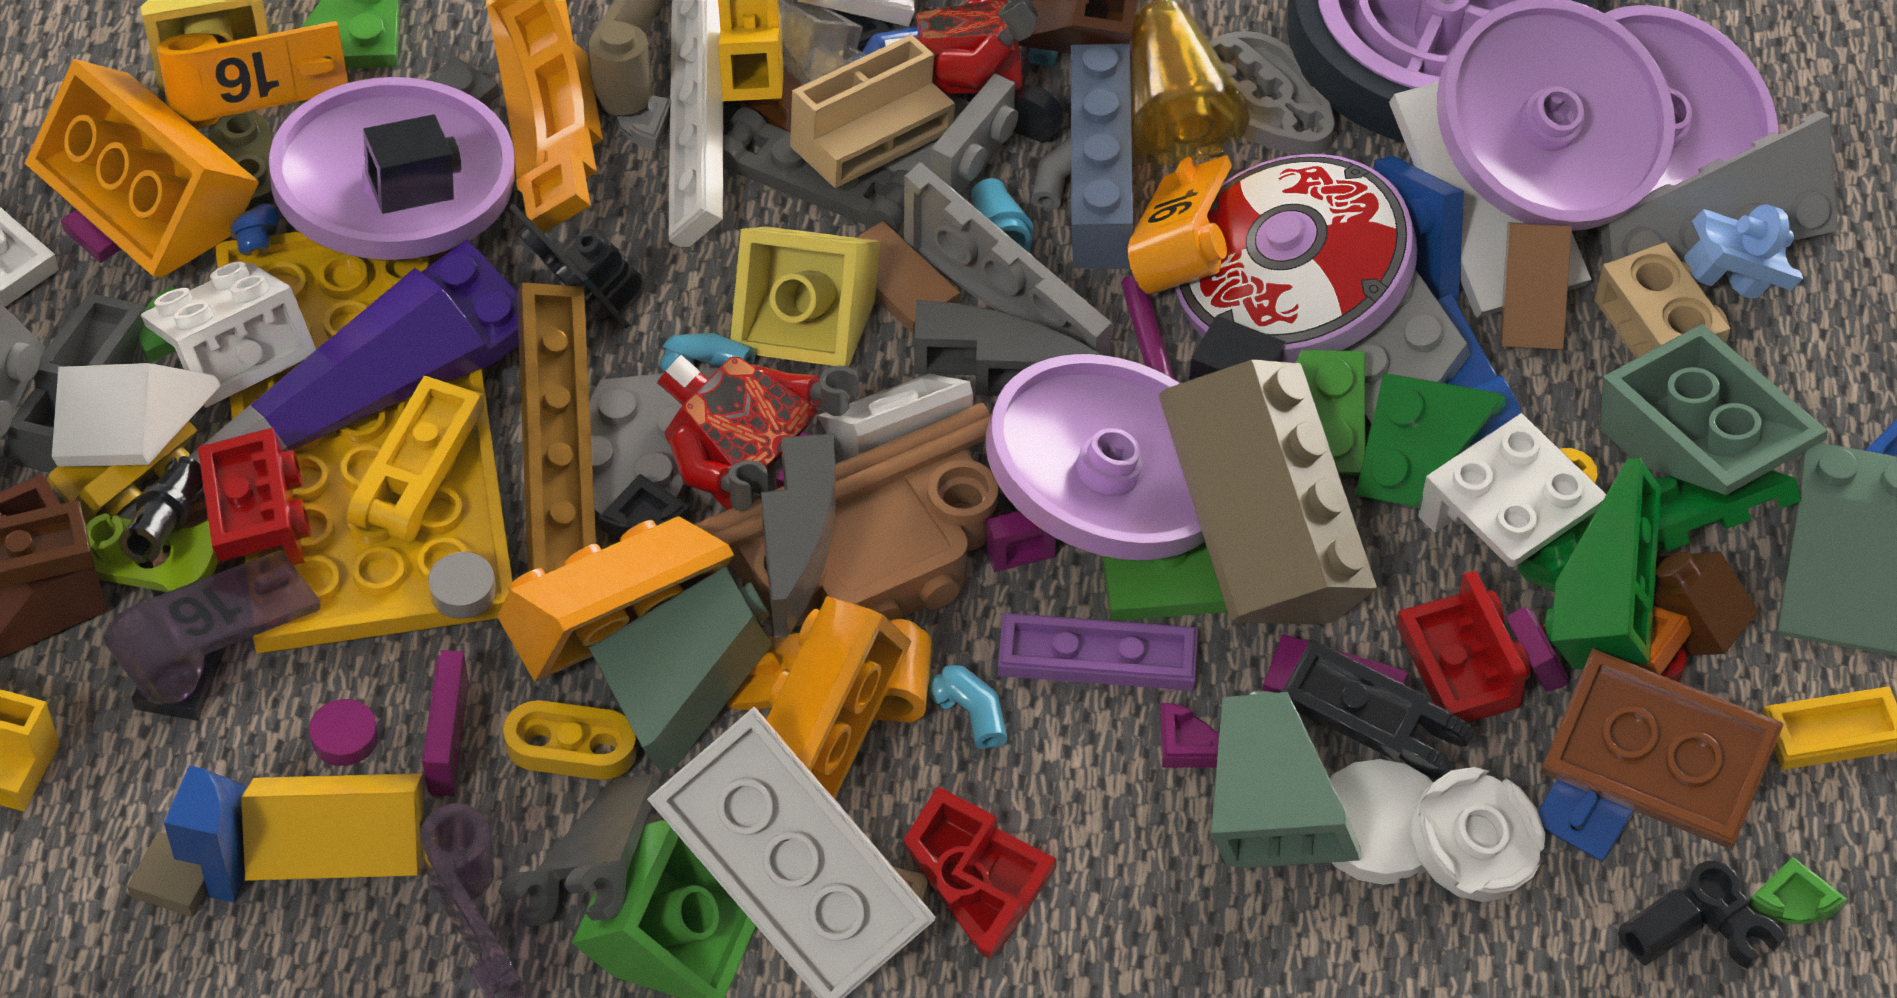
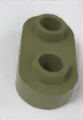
[210,111,275,211]

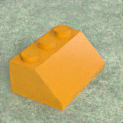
[496,516,734,682]
[766,596,912,799]

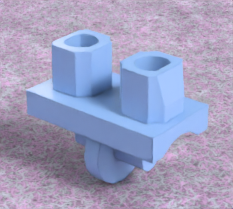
[1684,204,1803,299]

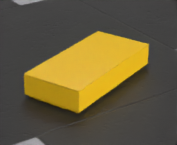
[1761,686,1897,770]

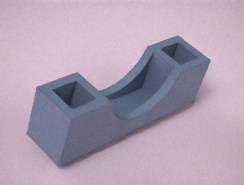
[1071,44,1133,269]

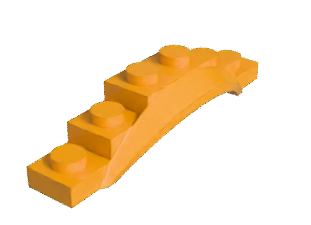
[486,0,603,233]

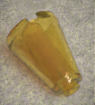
[1131,0,1250,166]

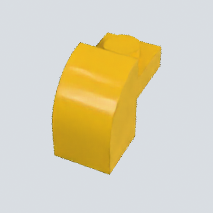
[718,0,783,102]

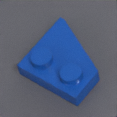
[1374,156,1464,301]

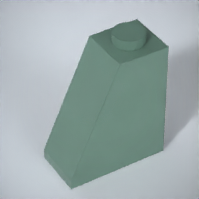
[589,566,772,773]
[1211,691,1361,868]

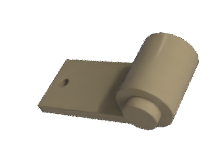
[588,0,664,116]

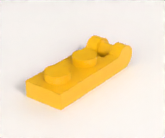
[347,376,484,543]

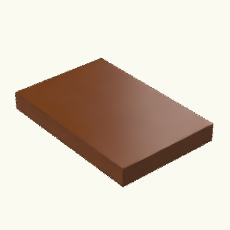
[1541,648,1784,850]

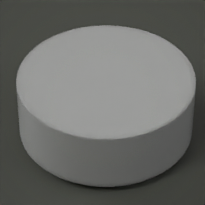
[428,552,496,619]

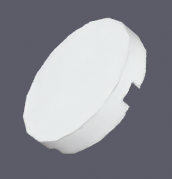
[1330,759,1433,885]
[1411,767,1545,902]

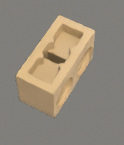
[1595,242,1730,359]

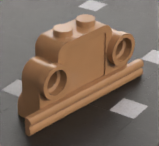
[694,402,998,626]

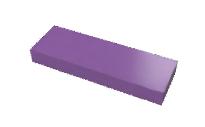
[998,613,1198,691]

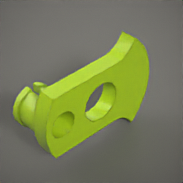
[86,514,219,606]

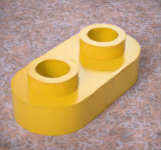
[503,700,637,780]

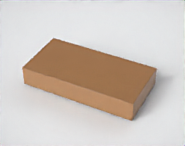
[855,221,960,334]
[1500,222,1572,350]

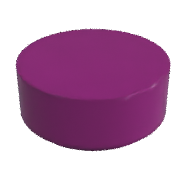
[309,699,378,766]

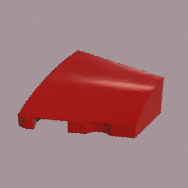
[903,786,1056,960]

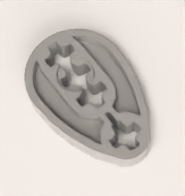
[1191,31,1335,155]

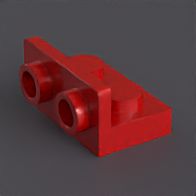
[198,428,311,566]

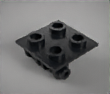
[509,203,644,329]

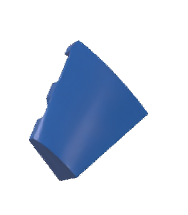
[164,765,246,903]

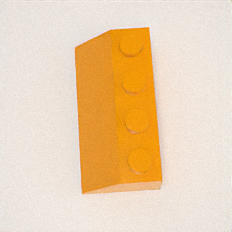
[24,59,259,278]

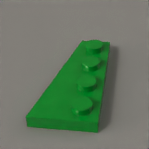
[1517,470,1801,592]

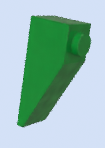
[1545,457,1661,670]

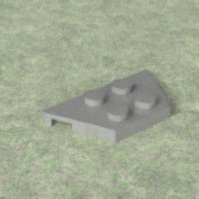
[1342,269,1470,427]
[589,367,720,524]

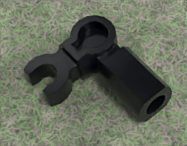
[1618,861,1785,969]

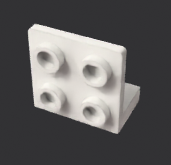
[141,261,316,408]
[1418,413,1606,567]

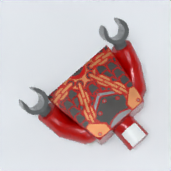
[885,0,1038,94]
[657,355,859,511]

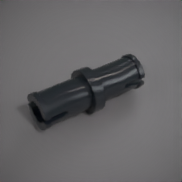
[119,456,203,563]

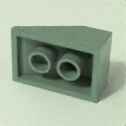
[1600,324,1828,495]
[1777,443,1897,656]

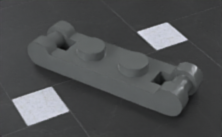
[723,108,909,232]

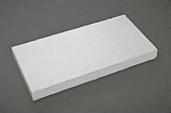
[1389,82,1591,318]
[647,707,936,998]

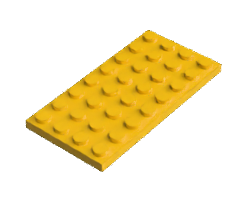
[215,232,513,654]

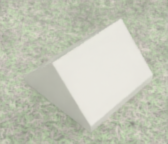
[52,363,221,467]
[817,373,973,461]

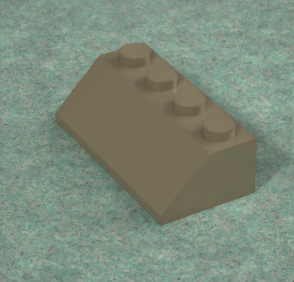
[1158,360,1377,625]

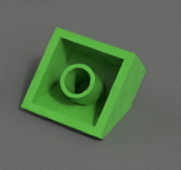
[572,820,756,998]

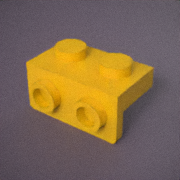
[47,421,198,525]

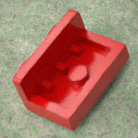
[1396,570,1531,723]

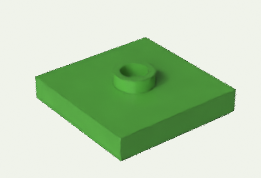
[1101,542,1228,621]

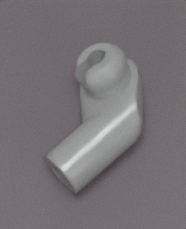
[1031,137,1071,209]

